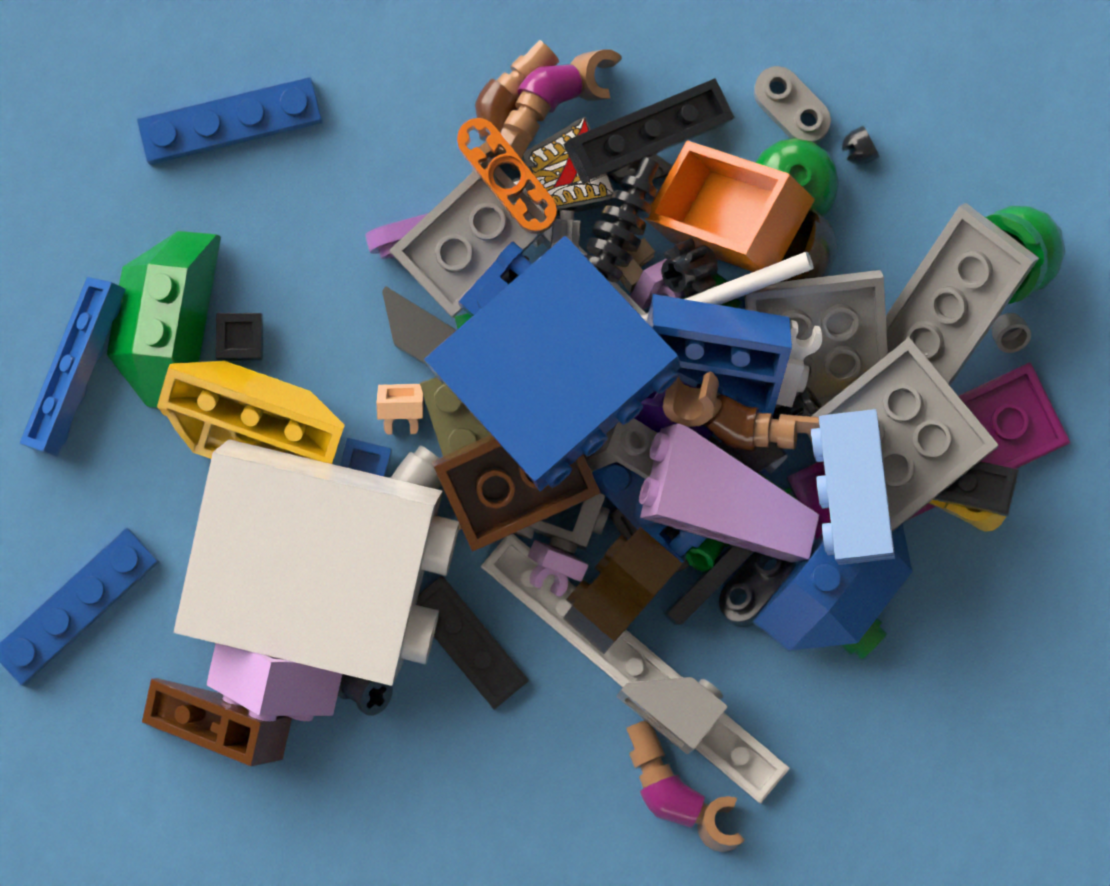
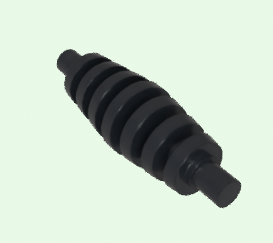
[584,157,659,282]

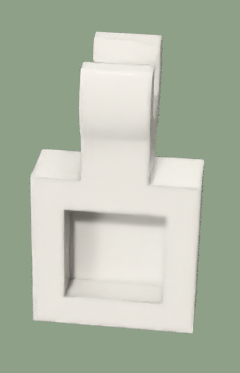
[776,320,822,407]

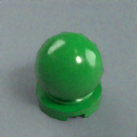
[985,206,1066,304]

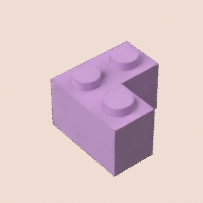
[207,643,342,721]

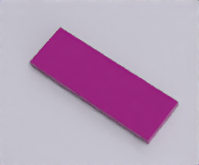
[786,362,1071,540]

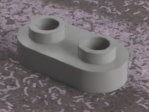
[754,66,831,144]

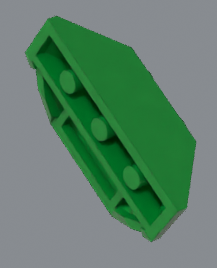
[106,231,221,409]

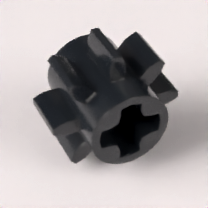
[661,238,718,298]

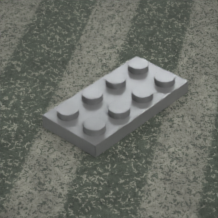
[886,203,1039,386]

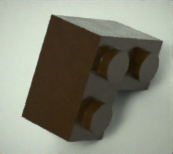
[563,527,683,654]

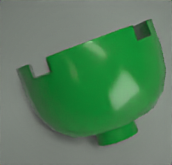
[755,138,839,217]

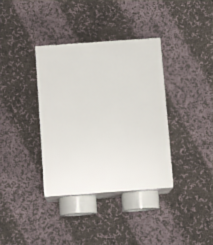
[173,439,460,686]

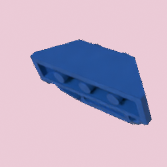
[753,522,913,651]

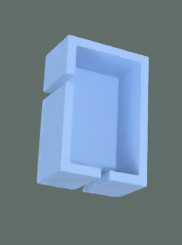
[811,409,895,565]

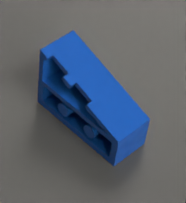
[647,294,792,417]

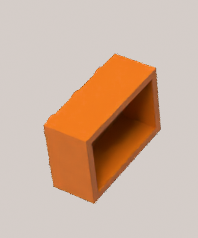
[644,141,815,272]

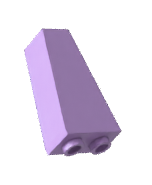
[639,424,819,562]

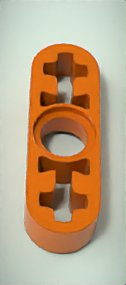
[457,118,557,234]

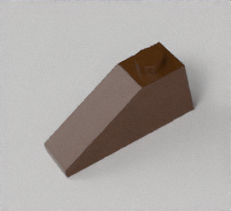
[142,678,292,766]

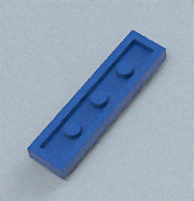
[137,77,323,165]
[19,277,125,457]
[0,527,159,686]

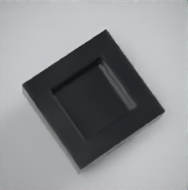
[216,313,263,360]

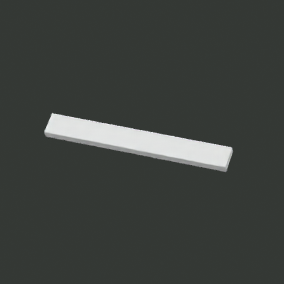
[481,534,790,804]

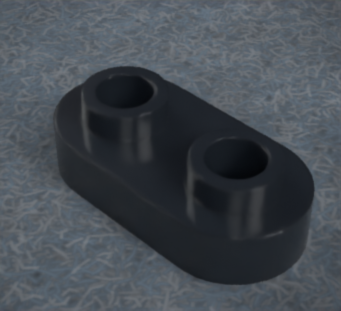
[719,552,797,627]

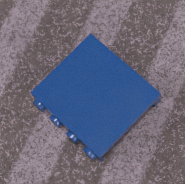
[424,236,681,491]

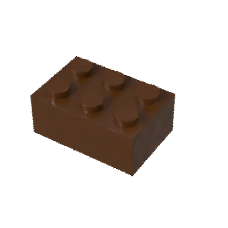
[432,435,601,552]

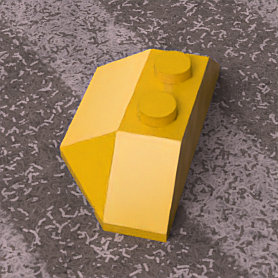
[157,361,345,464]

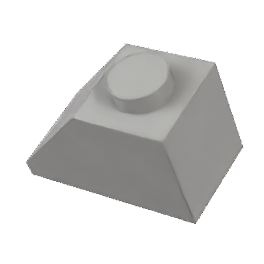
[616,677,728,755]

